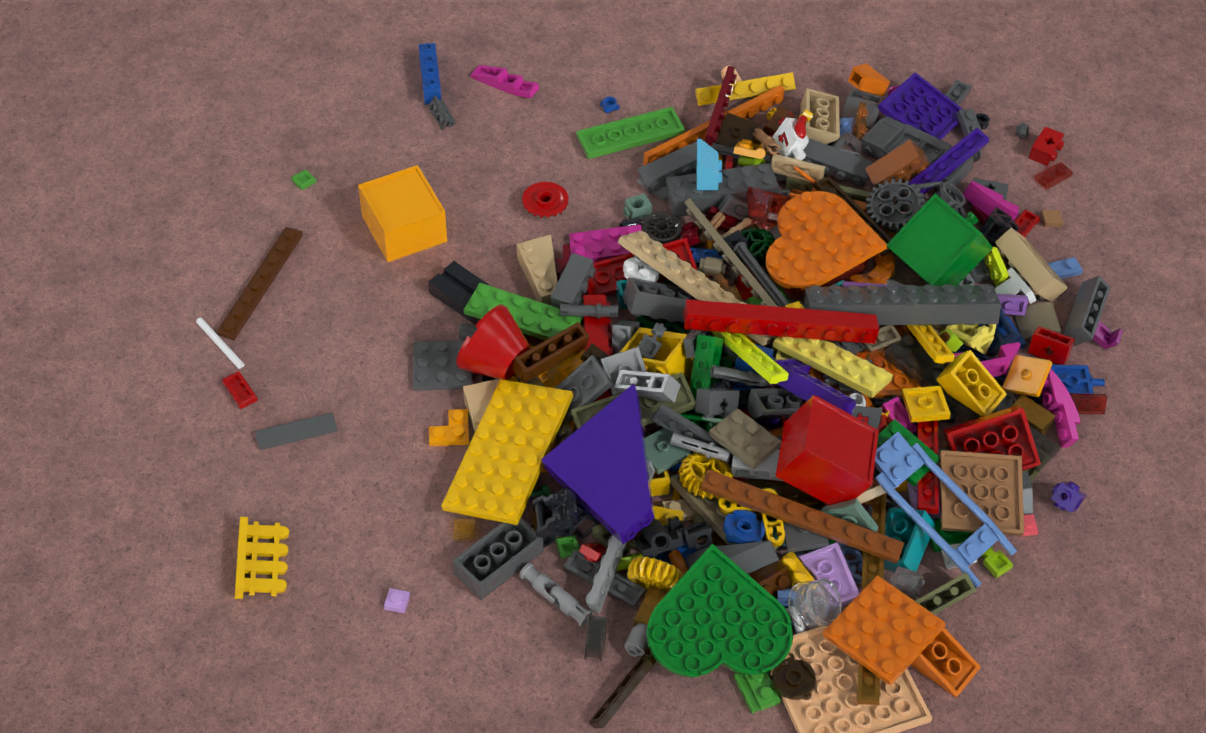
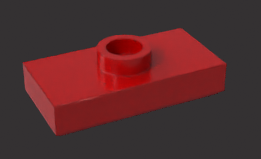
[1006,209,1041,237]
[222,371,258,409]

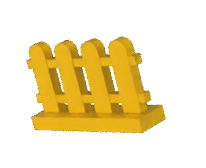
[234,517,289,599]

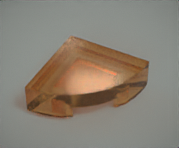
[865,348,885,368]

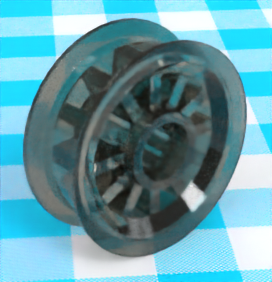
[642,211,682,244]
[584,612,608,662]

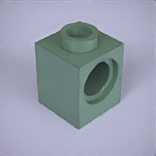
[623,193,652,220]

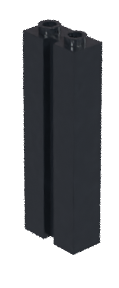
[428,261,529,338]

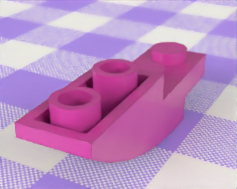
[1041,369,1081,448]

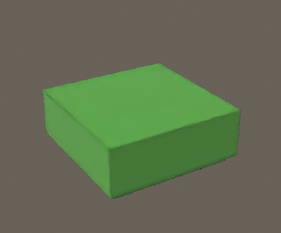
[291,169,317,190]
[556,534,580,559]

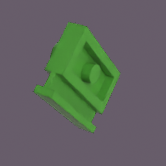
[734,673,781,714]

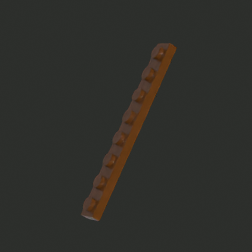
[217,227,303,341]

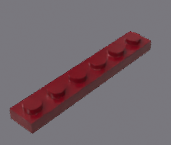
[705,66,737,147]

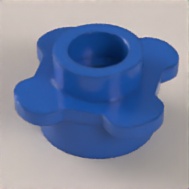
[600,97,620,113]

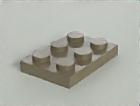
[709,408,781,469]

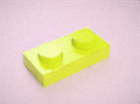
[984,247,1009,287]

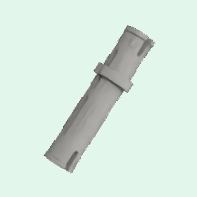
[670,433,732,463]

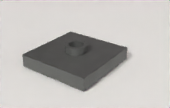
[783,509,829,553]

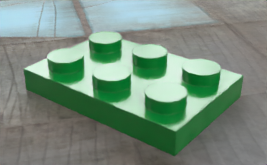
[877,419,940,486]

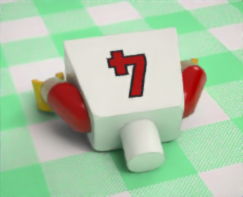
[773,109,813,160]

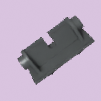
[429,95,455,130]

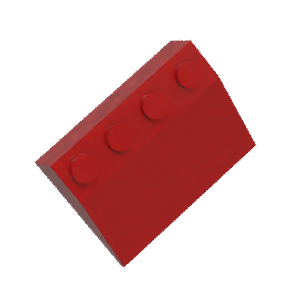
[943,405,1041,471]

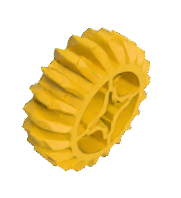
[679,452,734,500]
[627,556,684,592]

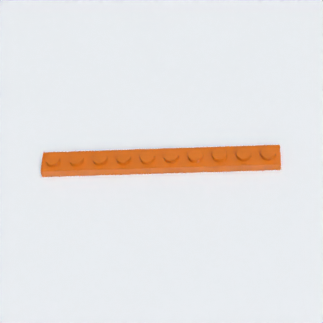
[643,85,785,165]

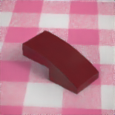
[556,245,570,283]

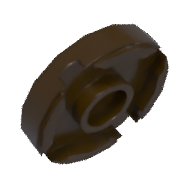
[772,658,816,700]

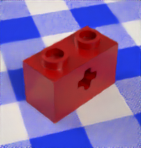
[1029,126,1065,166]
[1028,326,1075,365]

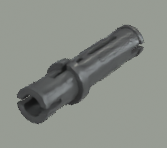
[560,303,618,319]
[710,365,770,388]

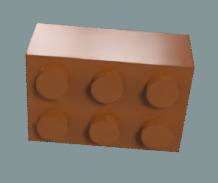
[865,140,930,188]

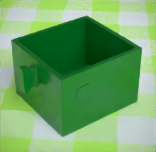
[887,194,993,286]

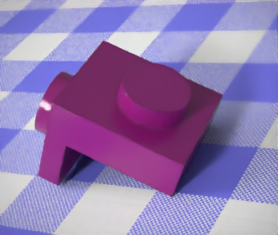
[1093,320,1123,349]

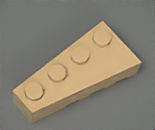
[516,235,557,305]

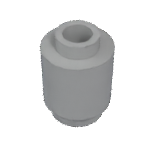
[624,623,648,657]

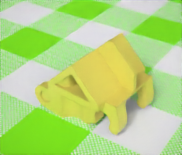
[945,324,996,355]

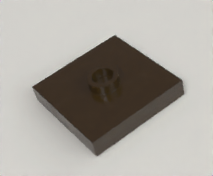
[714,112,759,148]

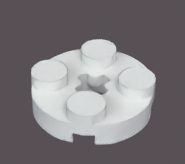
[623,256,660,282]

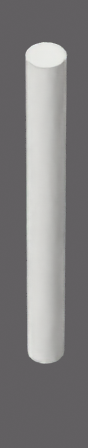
[196,317,245,369]

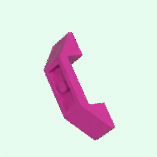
[944,342,1020,377]

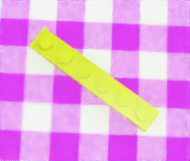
[710,331,788,384]

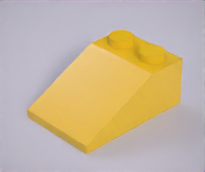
[936,350,1007,417]

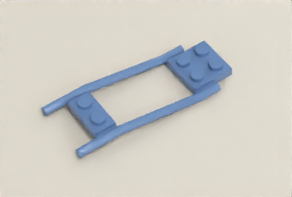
[874,432,1017,588]

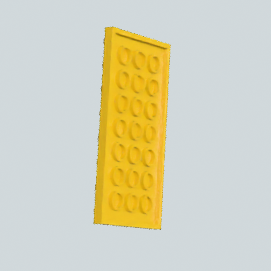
[441,379,573,525]

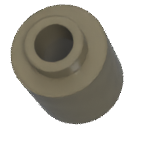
[699,257,727,277]

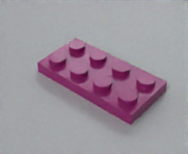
[569,225,642,263]

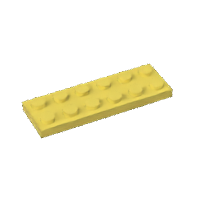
[773,336,893,398]

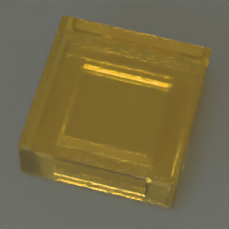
[453,519,475,540]

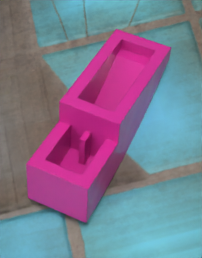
[963,180,1019,221]

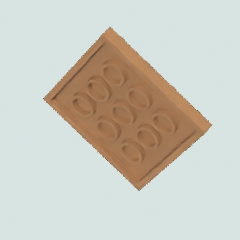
[939,450,1024,536]

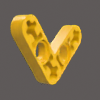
[719,488,785,547]

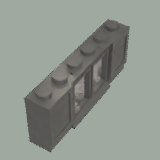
[861,116,973,194]

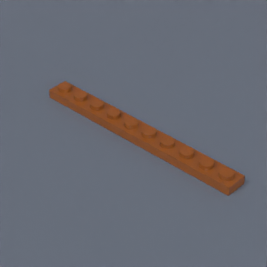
[700,469,904,564]

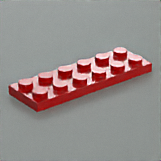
[587,238,697,296]

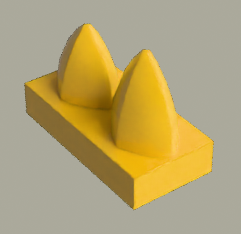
[779,552,817,596]

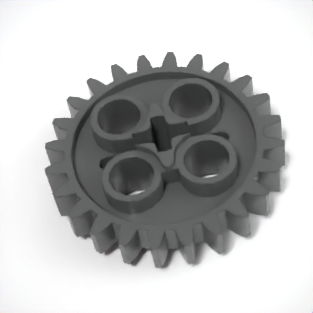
[866,178,925,232]

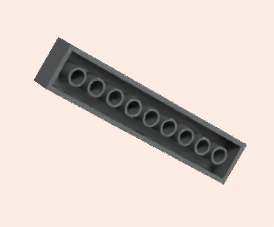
[804,284,1001,325]

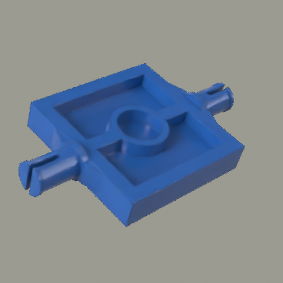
[1051,365,1105,400]

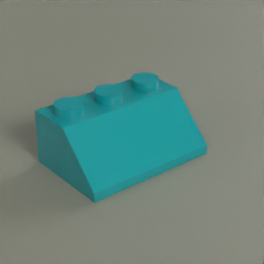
[884,508,935,576]

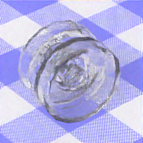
[788,579,842,629]

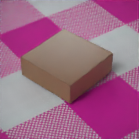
[1041,210,1063,227]

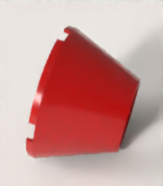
[456,304,531,380]

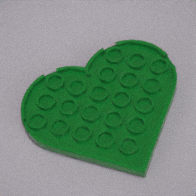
[647,544,793,677]

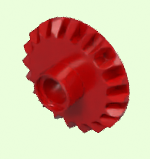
[522,182,569,218]

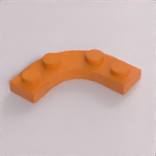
[845,253,895,284]

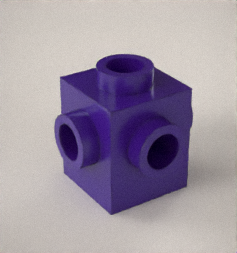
[1051,481,1087,513]

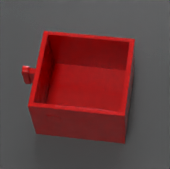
[775,395,879,505]

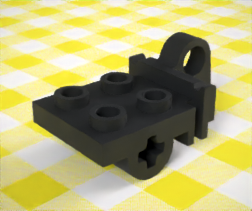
[634,516,713,558]

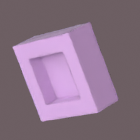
[384,588,410,614]

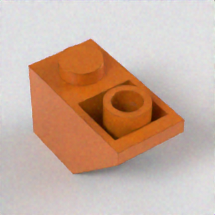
[848,63,890,96]

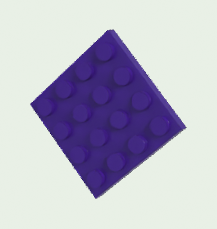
[877,72,964,149]

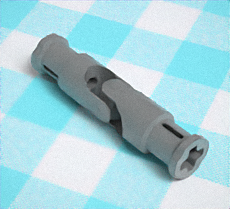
[519,563,593,627]

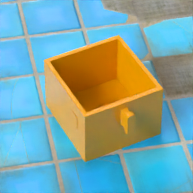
[358,165,447,262]

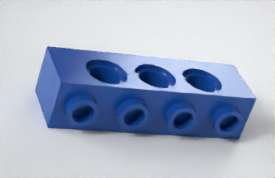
[418,43,441,105]

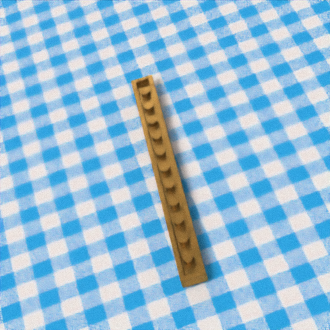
[857,493,886,705]

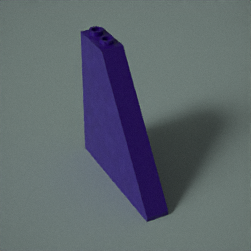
[541,384,654,544]

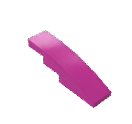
[471,65,539,98]

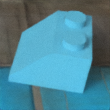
[696,139,722,190]

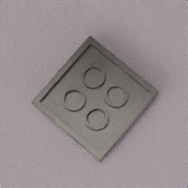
[413,340,472,391]

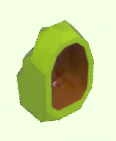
[938,329,963,352]

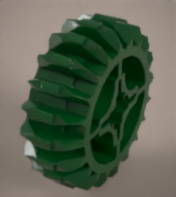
[733,226,775,266]

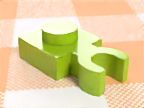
[980,545,1013,578]

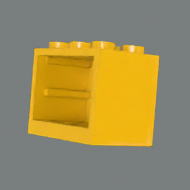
[620,327,694,379]

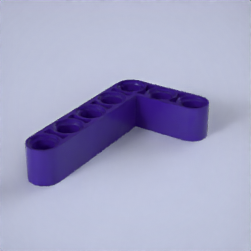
[775,358,857,415]

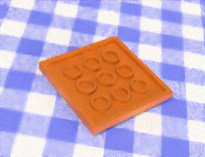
[822,575,945,686]

